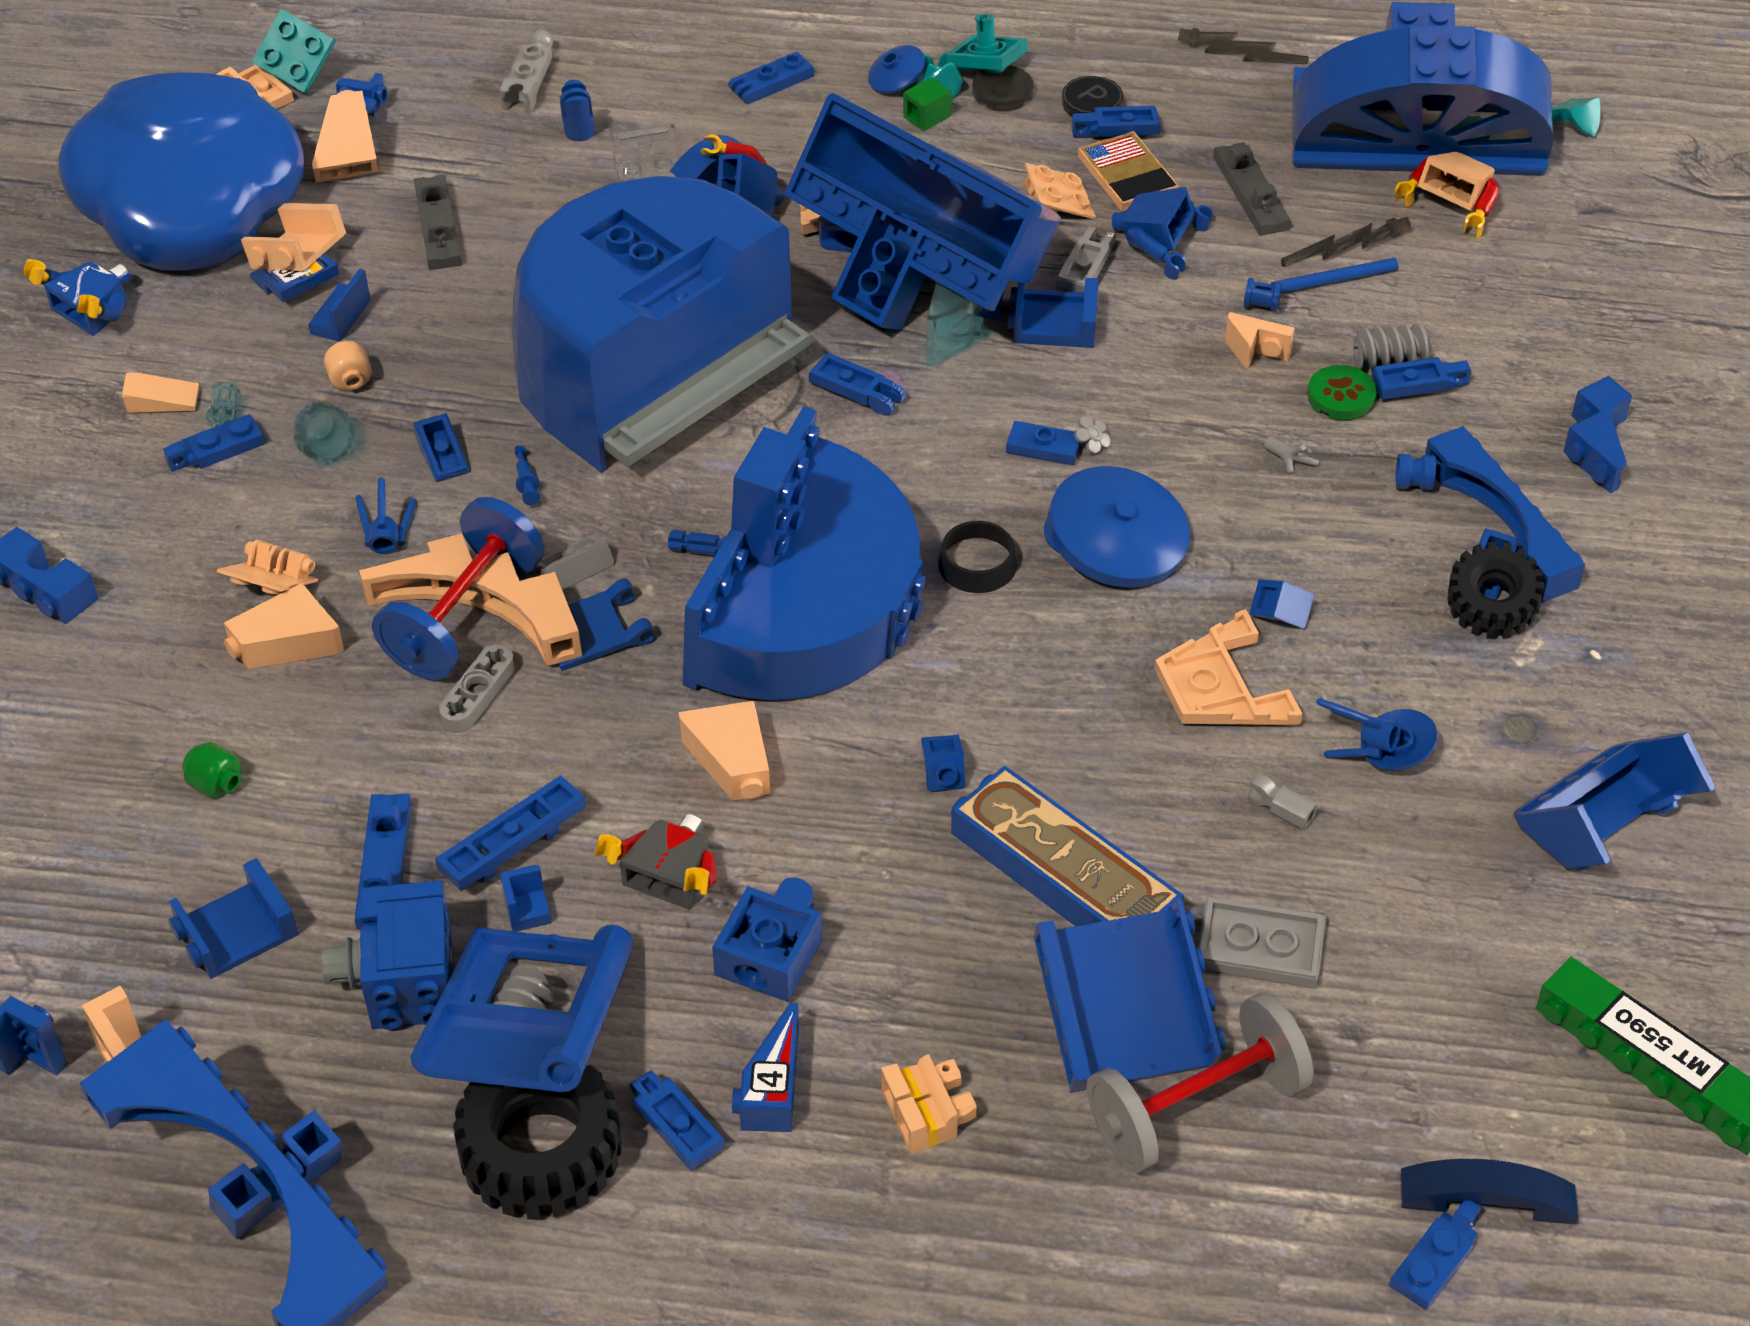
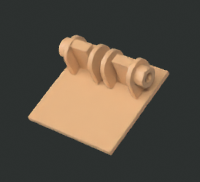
[1024,163,1096,220]
[217,540,318,595]

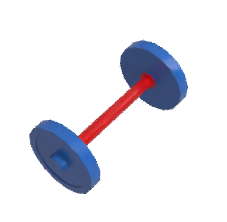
[372,497,545,680]

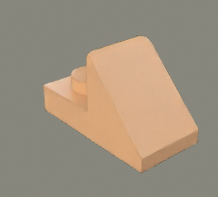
[1225,312,1295,369]

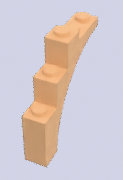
[359,533,582,666]

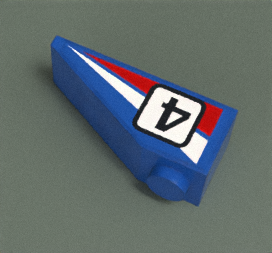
[732,1003,799,1132]

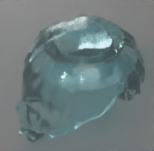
[294,401,357,464]

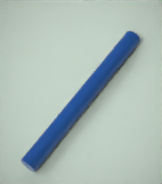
[1271,257,1398,294]

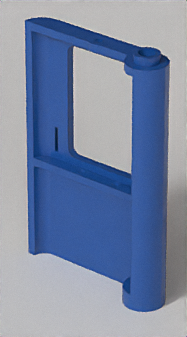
[410,925,634,1092]

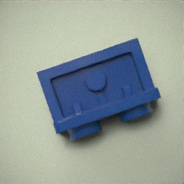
[0,996,68,1076]

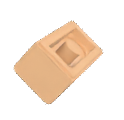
[122,372,200,413]

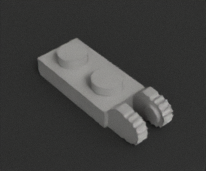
[1056,226,1116,293]

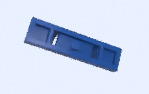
[435,775,586,891]
[354,794,412,929]

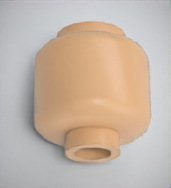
[324,341,372,391]

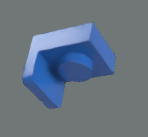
[336,73,388,116]
[921,734,965,791]

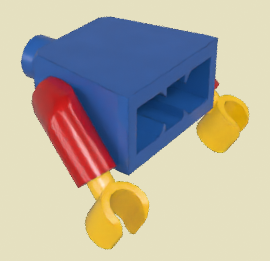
[700,134,784,215]

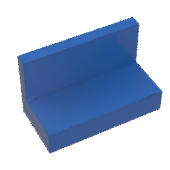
[308,269,371,342]

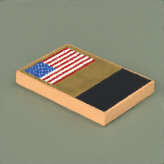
[1078,131,1179,212]

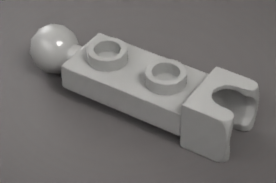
[500,29,553,113]

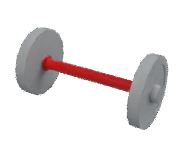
[1086,992,1314,1173]

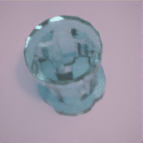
[206,382,241,427]

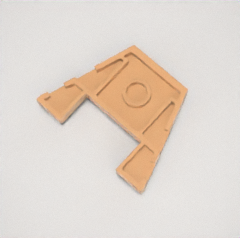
[1154,609,1303,725]

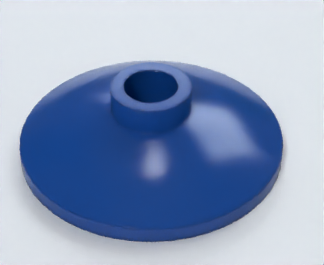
[868,45,926,94]
[1361,709,1438,771]

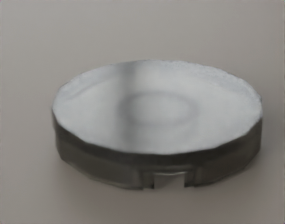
[972,65,1033,111]

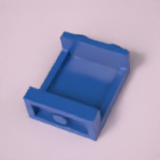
[1008,278,1099,348]

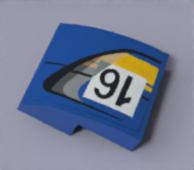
[250,254,339,302]

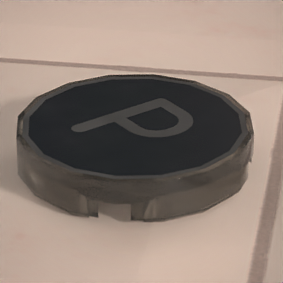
[1062,76,1124,117]

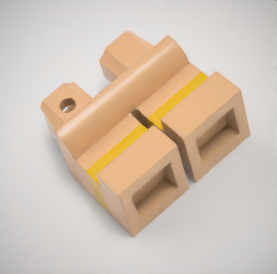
[881,1054,977,1155]

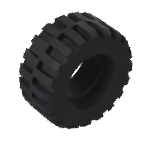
[453,1064,622,1219]

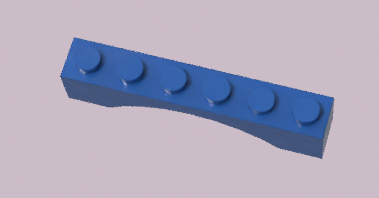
[1425,426,1585,603]

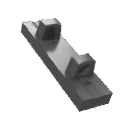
[1213,142,1291,236]
[414,174,461,270]

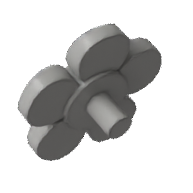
[1074,416,1111,454]

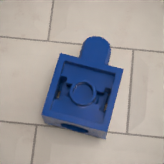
[712,878,822,1002]

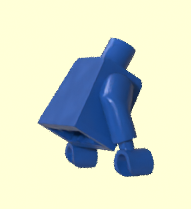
[1112,187,1213,279]

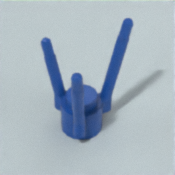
[355,477,417,554]
[1316,698,1400,759]

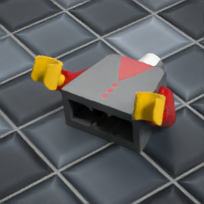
[594,814,717,910]

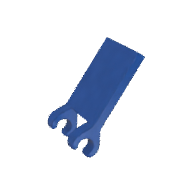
[558,578,655,671]

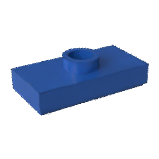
[1006,420,1081,465]

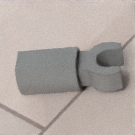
[1248,774,1318,830]

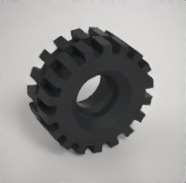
[1447,542,1544,639]

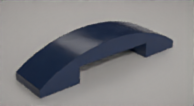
[1400,1159,1578,1224]

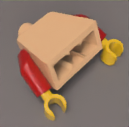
[1395,152,1499,238]

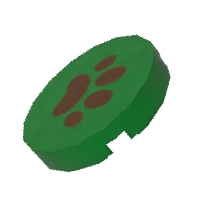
[1307,365,1377,420]

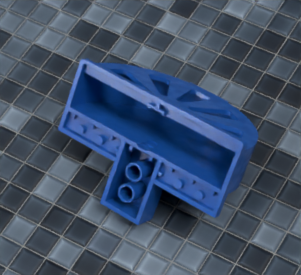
[1292,2,1553,176]
[784,93,1061,330]
[683,406,926,700]

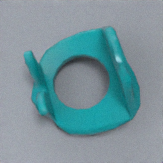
[916,51,963,99]

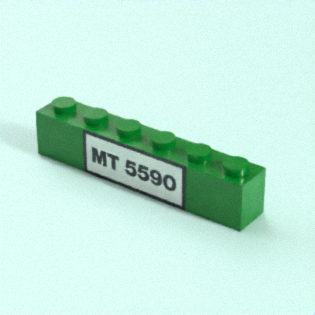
[1535,956,1750,1155]

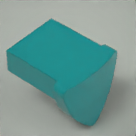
[1552,97,1601,136]

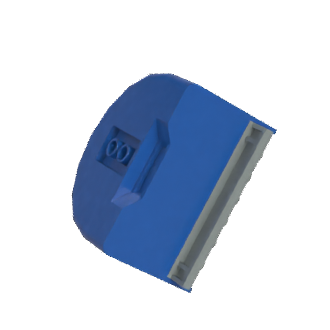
[512,176,811,473]

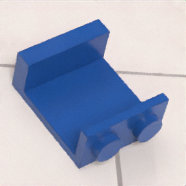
[168,858,299,979]

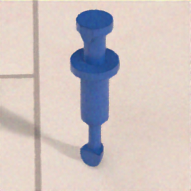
[515,446,540,505]

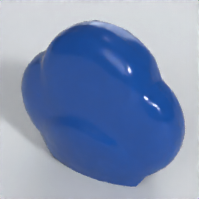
[58,73,304,271]

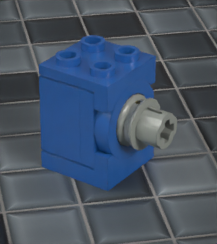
[322,880,453,1030]

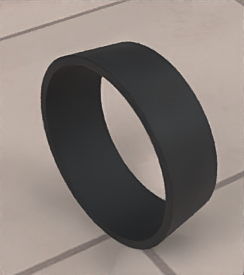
[938,521,1017,593]

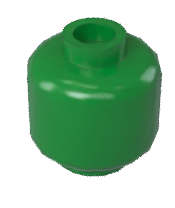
[183,742,241,799]

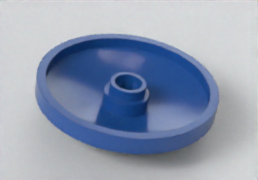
[1047,466,1190,588]

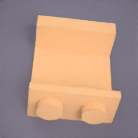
[241,203,346,271]

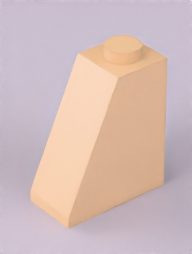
[312,90,378,183]
[224,583,344,669]
[678,701,771,801]

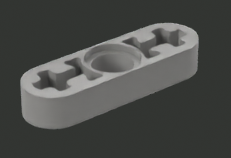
[439,644,515,733]

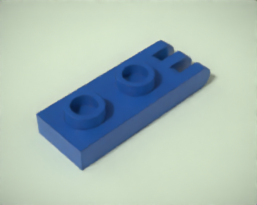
[728,52,814,104]

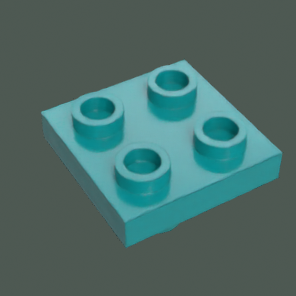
[252,8,337,94]
[946,14,1028,73]

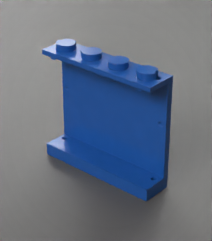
[1033,897,1226,1093]

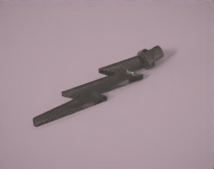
[1178,27,1309,64]
[1281,217,1411,267]

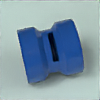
[1395,454,1436,490]

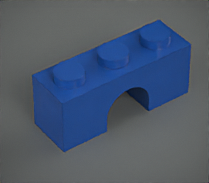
[0,526,98,624]
[208,1110,342,1239]

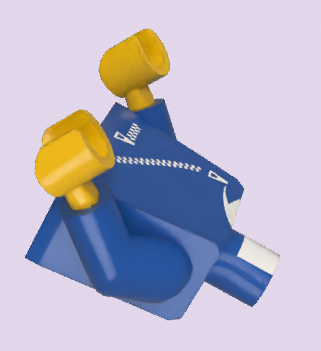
[23,259,131,336]

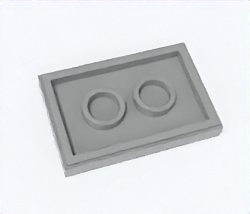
[1198,896,1326,988]

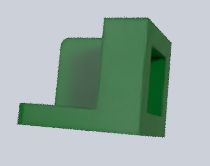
[903,78,952,132]

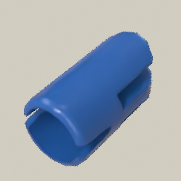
[560,80,595,141]

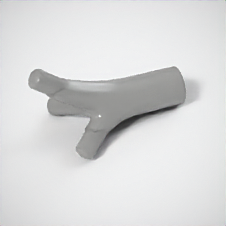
[1264,436,1319,474]

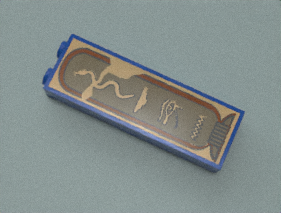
[951,765,1184,926]

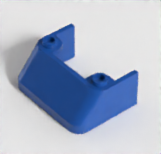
[1513,732,1716,871]

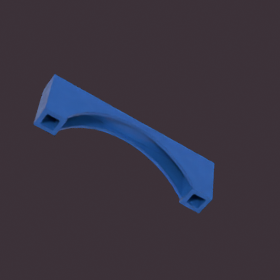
[79,1019,388,1326]

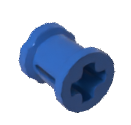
[1243,278,1282,312]

